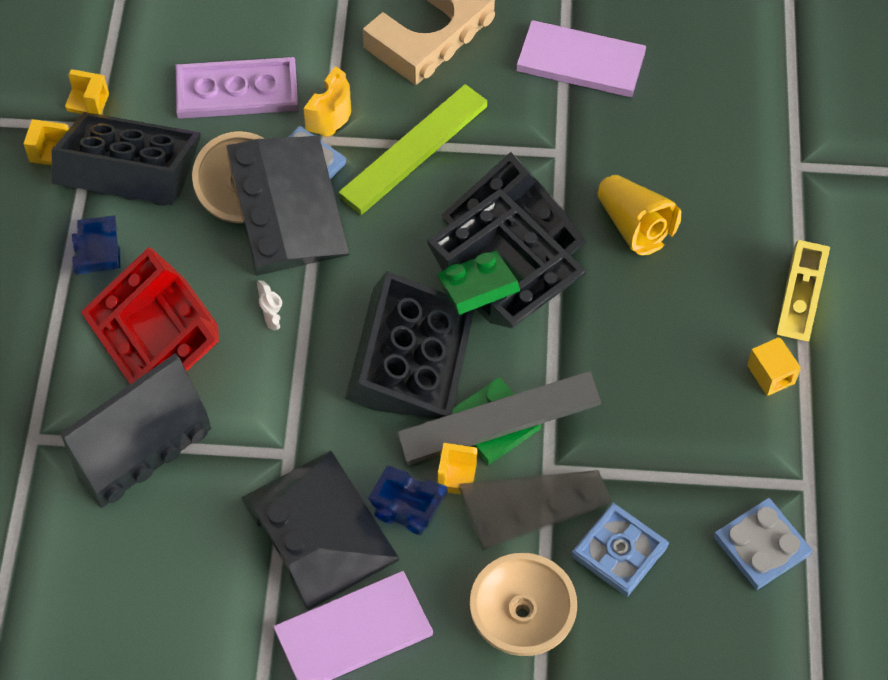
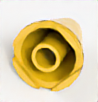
[597,175,682,256]

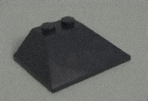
[442,152,586,255]
[427,189,586,328]
[242,451,399,610]

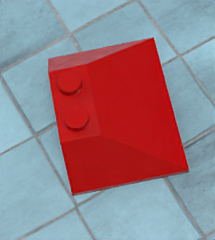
[81,247,219,384]

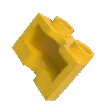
[303,66,351,137]

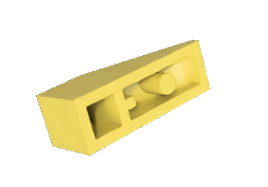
[776,240,830,342]

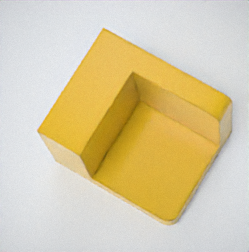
[65,69,109,115]
[24,119,69,165]
[747,338,801,396]
[438,443,477,496]

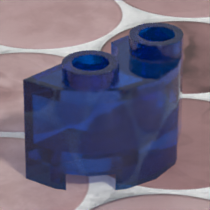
[72,216,121,275]
[368,465,447,535]

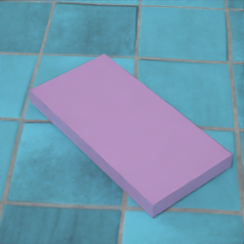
[516,20,646,98]
[176,57,298,119]
[273,571,433,680]

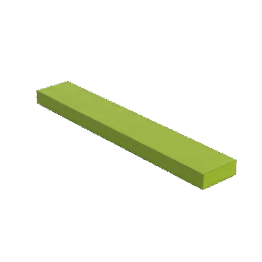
[339,84,487,215]

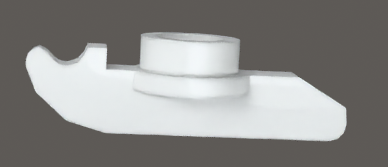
[257,280,282,331]

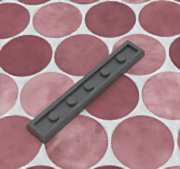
[398,371,601,466]

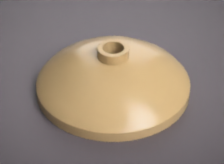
[192,131,264,223]
[470,553,577,656]

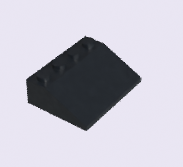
[51,112,201,205]
[226,136,349,276]
[345,271,475,419]
[60,354,211,508]

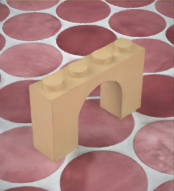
[363,0,495,85]

